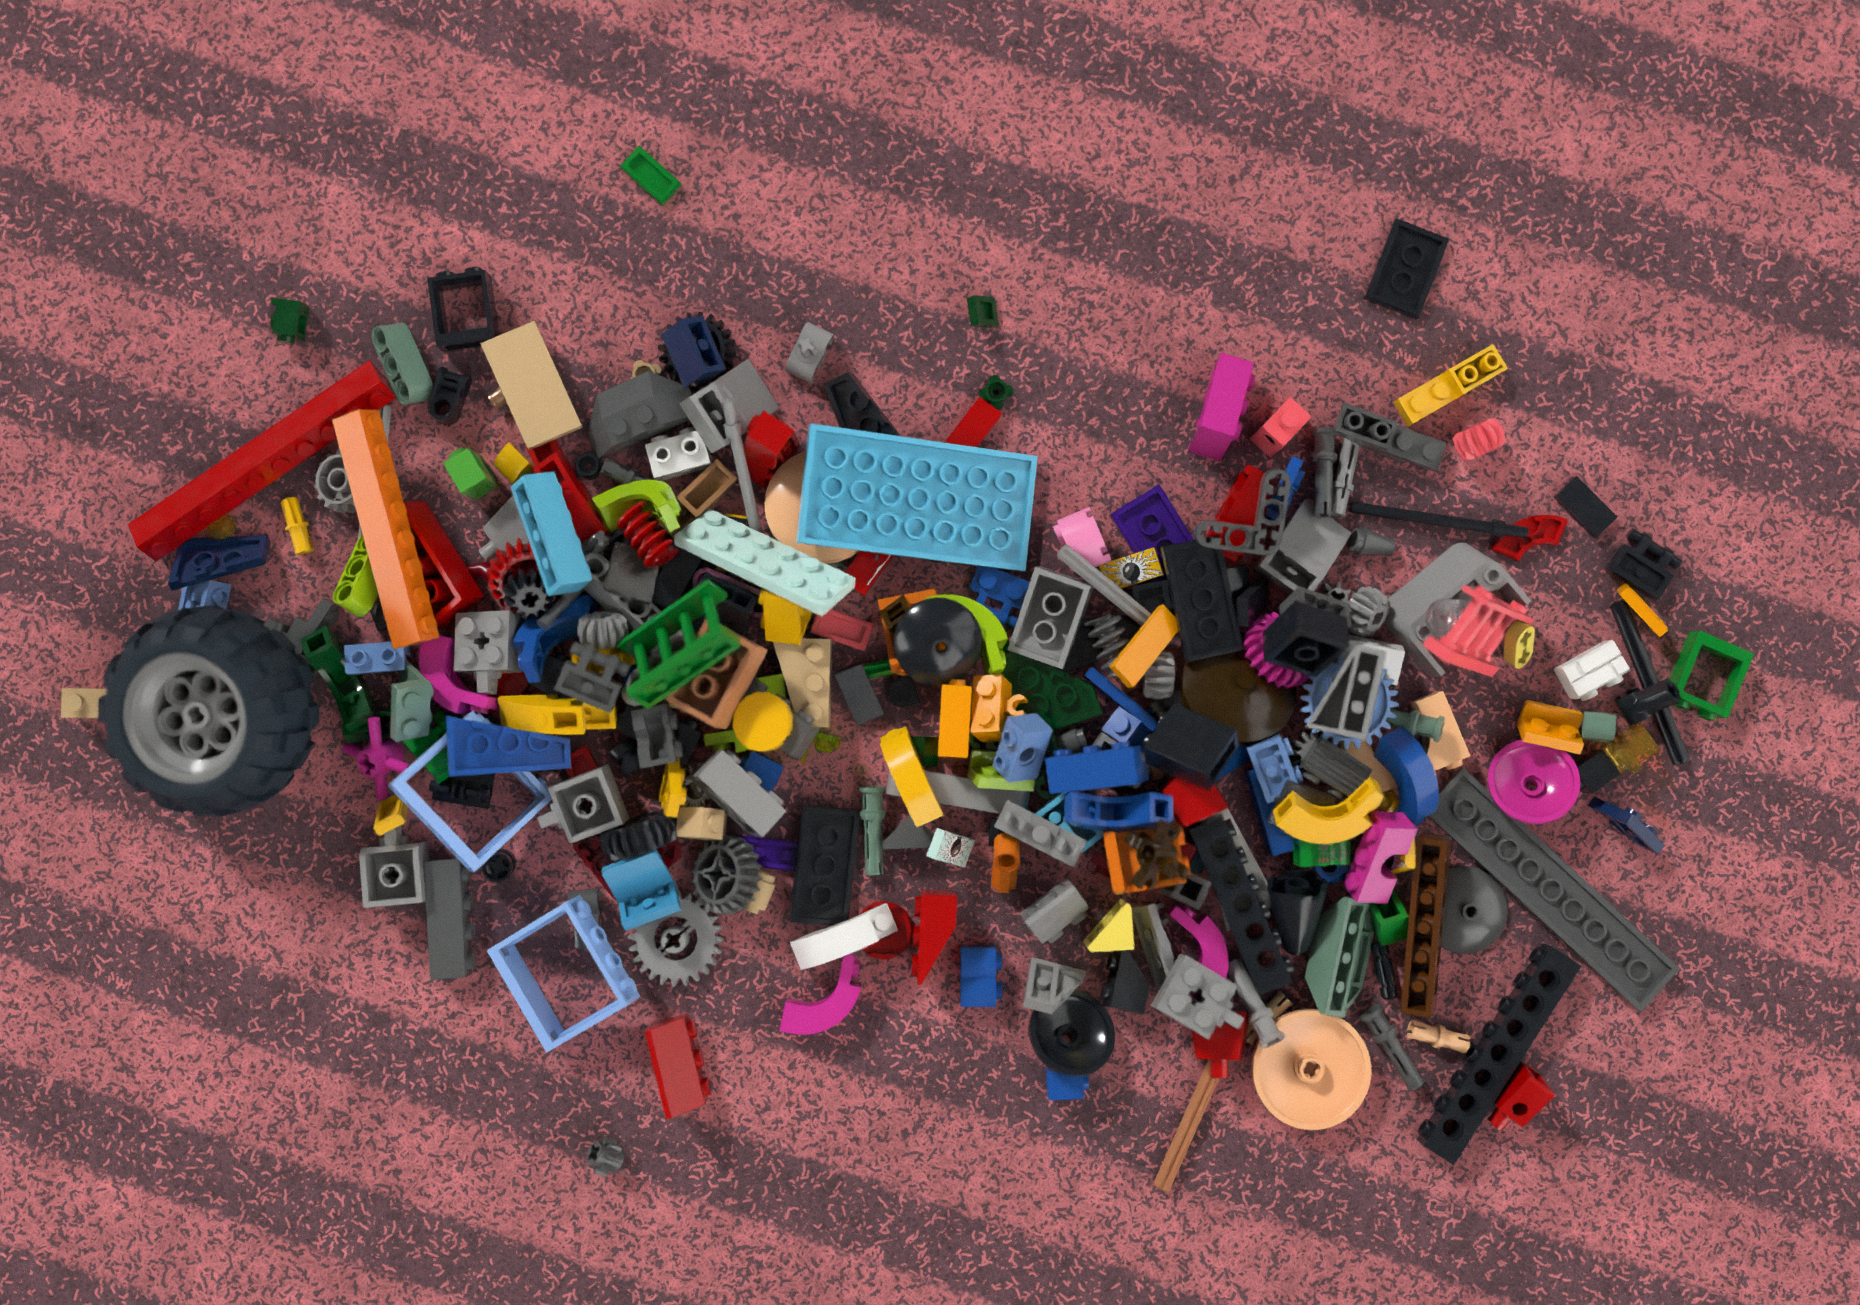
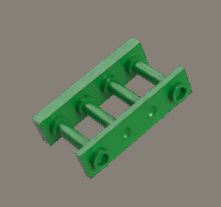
[617,579,741,709]

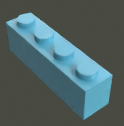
[511,472,592,596]

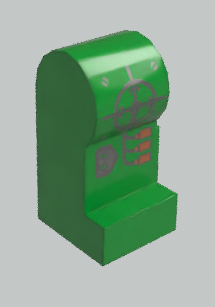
[1293,838,1351,867]

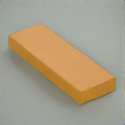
[1109,604,1178,688]

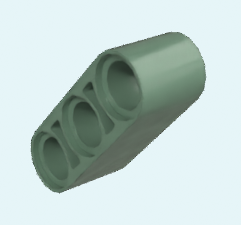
[372,322,434,405]

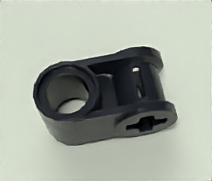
[428,366,472,426]

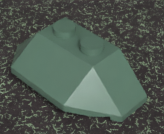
[1305,896,1374,1018]

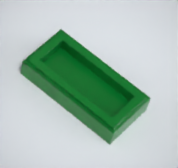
[620,146,682,206]

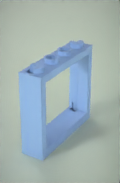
[387,711,552,872]
[487,895,640,1053]

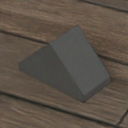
[882,814,934,849]

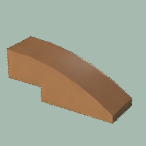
[656,459,738,546]

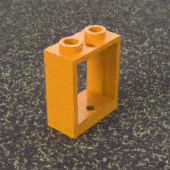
[938,679,972,758]

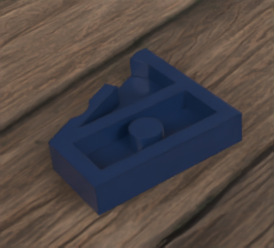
[1587,796,1665,854]

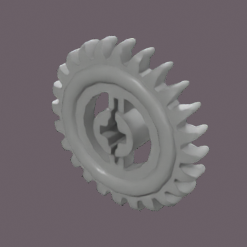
[627,890,724,987]

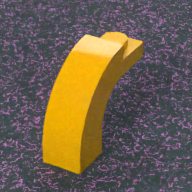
[880,726,944,827]
[1273,776,1384,844]

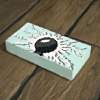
[927,828,975,867]

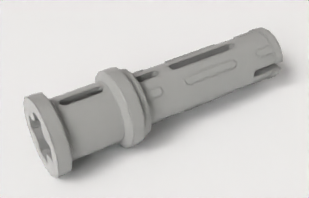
[1228,959,1285,1049]

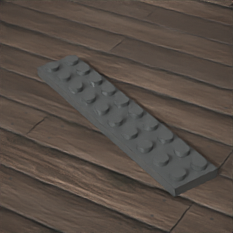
[1428,768,1680,1012]

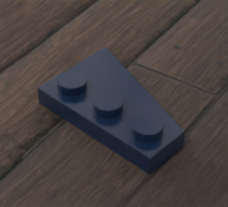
[168,535,271,591]

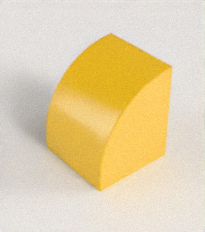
[494,442,534,485]

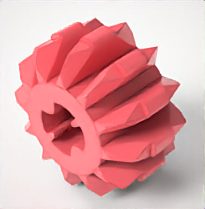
[1453,418,1506,461]

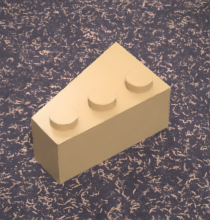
[773,638,832,727]

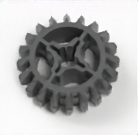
[690,835,763,915]

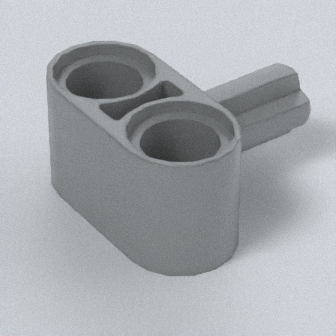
[785,322,834,383]

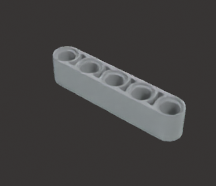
[885,770,1031,814]

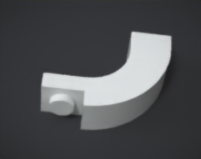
[790,903,898,970]

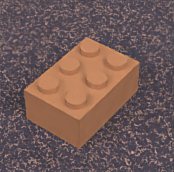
[665,620,768,729]

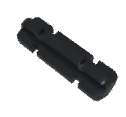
[1371,942,1398,1000]

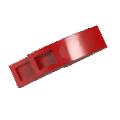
[525,439,609,544]

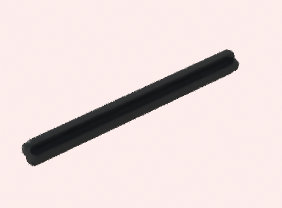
[1610,600,1689,765]

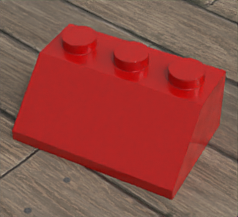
[645,1014,711,1120]

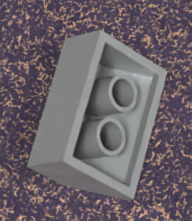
[688,750,786,838]

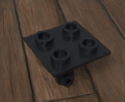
[429,773,496,809]

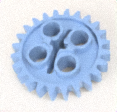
[1300,654,1399,749]

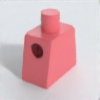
[1250,397,1311,459]

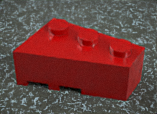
[744,411,800,490]
[1206,464,1280,564]

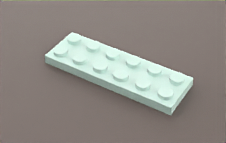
[674,509,856,616]

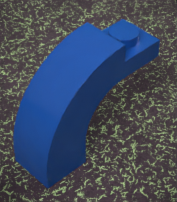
[513,595,597,683]
[1374,726,1439,827]
[1065,791,1173,831]

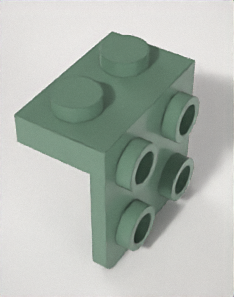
[390,660,433,742]

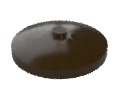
[1180,632,1297,745]

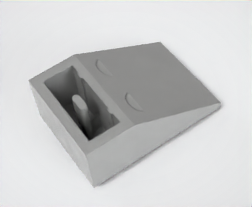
[679,359,780,453]
[1253,499,1352,595]

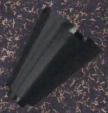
[1267,870,1328,955]

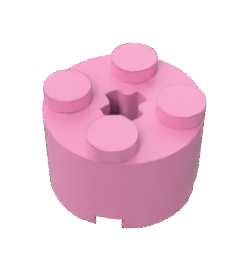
[1053,507,1112,572]

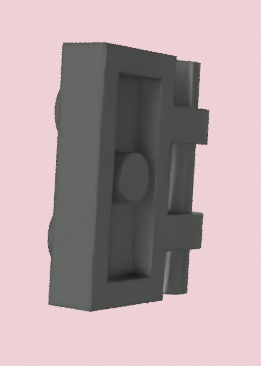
[554,642,630,713]

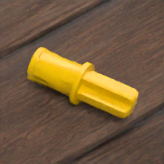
[281,497,314,555]

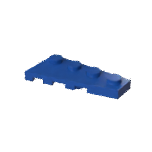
[445,716,571,776]

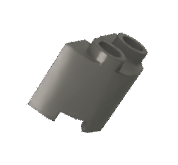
[631,704,684,769]

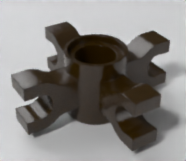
[1124,819,1190,890]

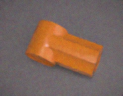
[991,833,1020,893]

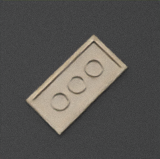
[480,321,583,450]

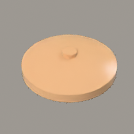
[765,451,860,564]
[1251,1009,1371,1130]

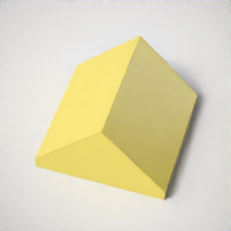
[1083,898,1134,952]

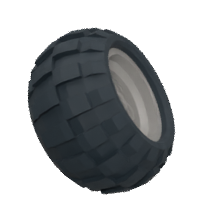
[98,606,319,817]

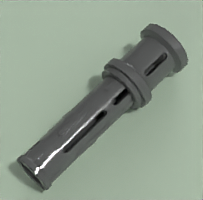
[1311,427,1337,518]
[1358,1003,1425,1090]

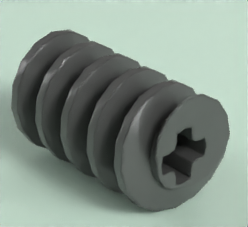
[1084,614,1130,679]

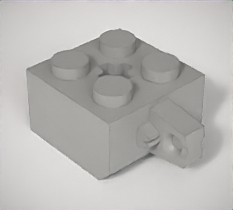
[454,610,526,695]
[537,764,630,844]
[359,825,429,908]
[1151,954,1244,1039]

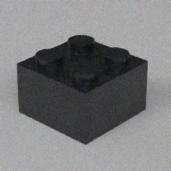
[1262,600,1350,677]

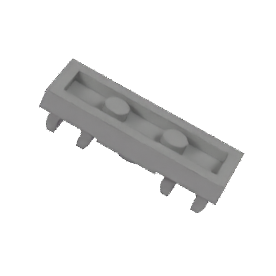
[994,800,1087,867]
[1132,903,1176,992]

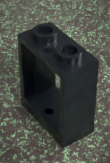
[427,267,499,352]

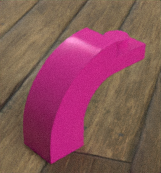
[419,635,499,715]
[1166,904,1229,1000]
[779,952,862,1035]

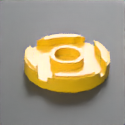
[733,692,793,752]

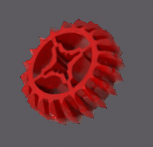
[487,538,559,610]

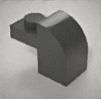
[1158,873,1212,911]

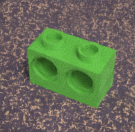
[443,448,500,500]

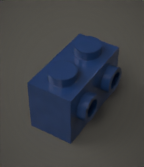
[661,316,726,388]

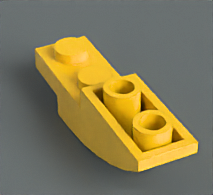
[1393,344,1508,427]
[498,694,618,735]

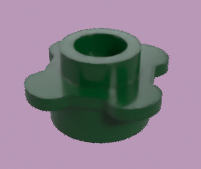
[979,375,1013,410]

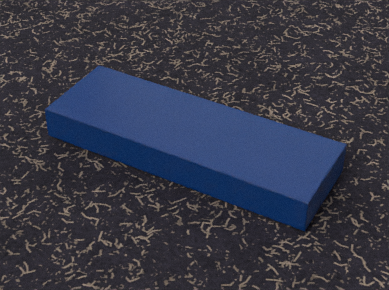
[1083,668,1158,732]

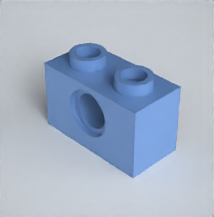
[993,713,1053,783]

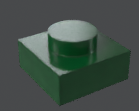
[967,295,999,328]

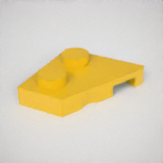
[658,758,687,817]

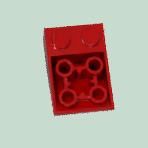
[912,889,957,985]

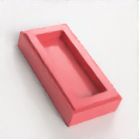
[810,609,874,651]

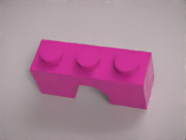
[1344,811,1417,903]

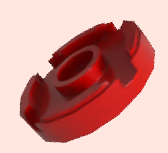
[860,901,913,960]

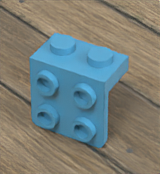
[602,849,681,931]

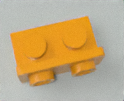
[1516,700,1584,754]

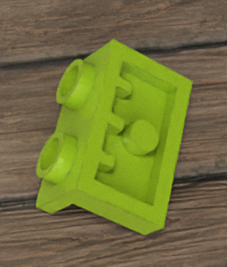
[967,749,1035,791]

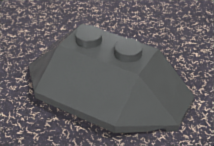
[587,371,693,459]

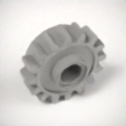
[314,449,356,513]

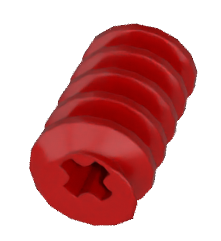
[617,501,679,568]

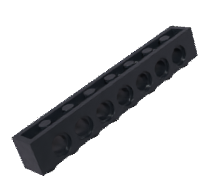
[1416,943,1582,1165]

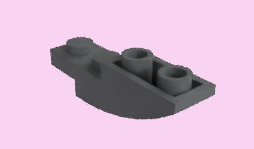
[1333,403,1447,472]
[286,598,340,678]

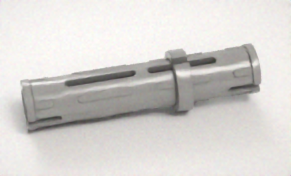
[1332,438,1360,517]

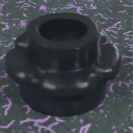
[575,452,603,480]

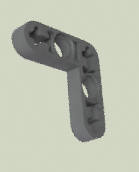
[1194,469,1291,555]

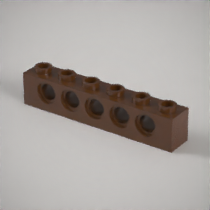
[1400,833,1451,1018]

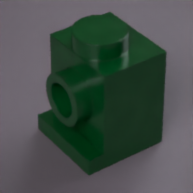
[270,298,309,345]

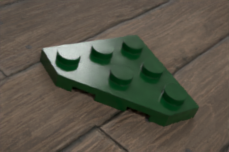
[1001,652,1103,730]

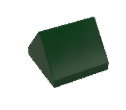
[911,736,939,766]

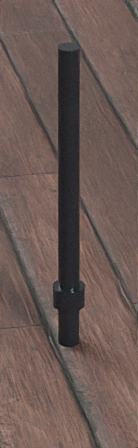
[1351,502,1529,539]

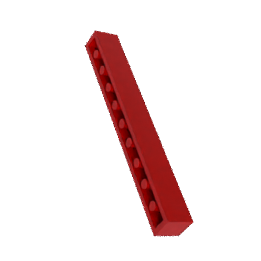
[128,360,396,562]

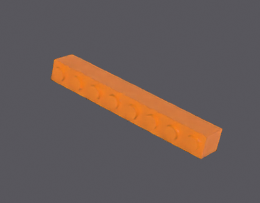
[332,410,440,649]

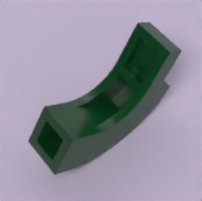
[300,625,376,732]

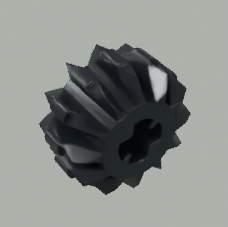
[503,567,555,619]

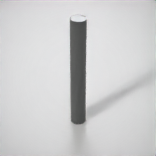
[537,569,597,630]

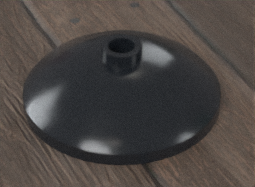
[893,597,982,686]
[1029,990,1115,1077]

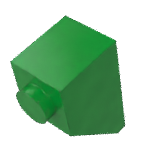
[1369,889,1409,946]

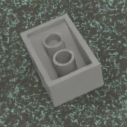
[1007,566,1094,669]
[1020,878,1089,944]

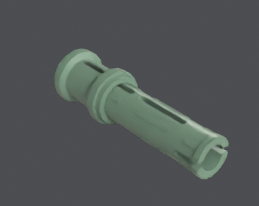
[1386,709,1445,743]
[859,785,886,875]

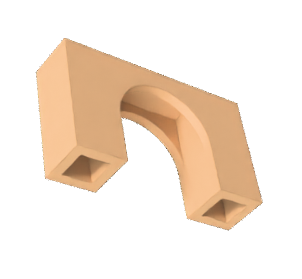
[1330,691,1470,792]

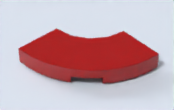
[1491,515,1568,561]

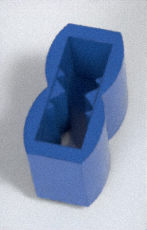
[960,945,1002,1007]

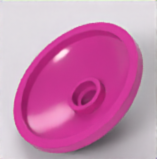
[1487,739,1580,824]

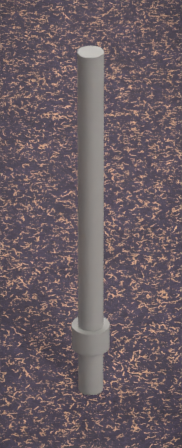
[722,399,762,533]

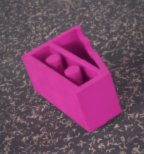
[1188,352,1256,462]

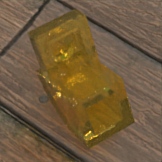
[1602,722,1660,775]

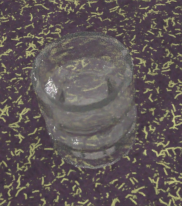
[1426,599,1471,638]

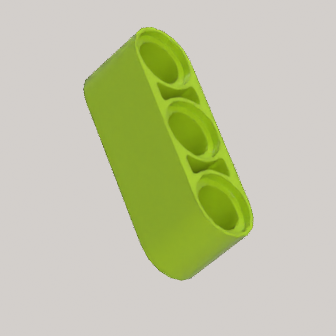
[333,534,378,617]

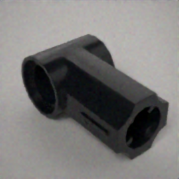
[1614,678,1681,726]

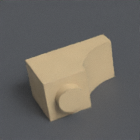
[676,807,727,841]

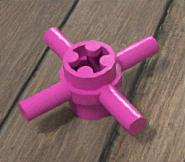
[343,717,411,801]

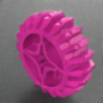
[1243,612,1309,689]

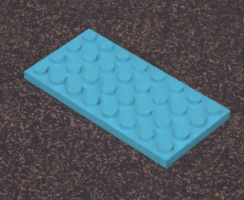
[796,423,1038,572]

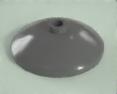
[1441,866,1508,954]

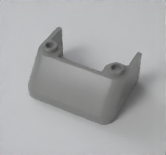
[1383,543,1531,678]

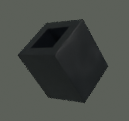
[1575,749,1621,794]

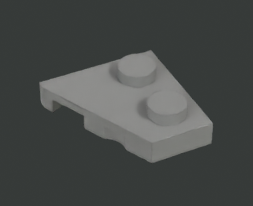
[1023,957,1086,1014]

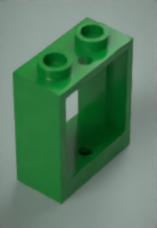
[1669,631,1754,722]

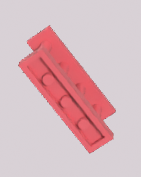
[1422,585,1534,677]

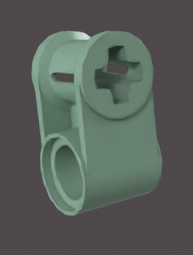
[1582,711,1616,743]

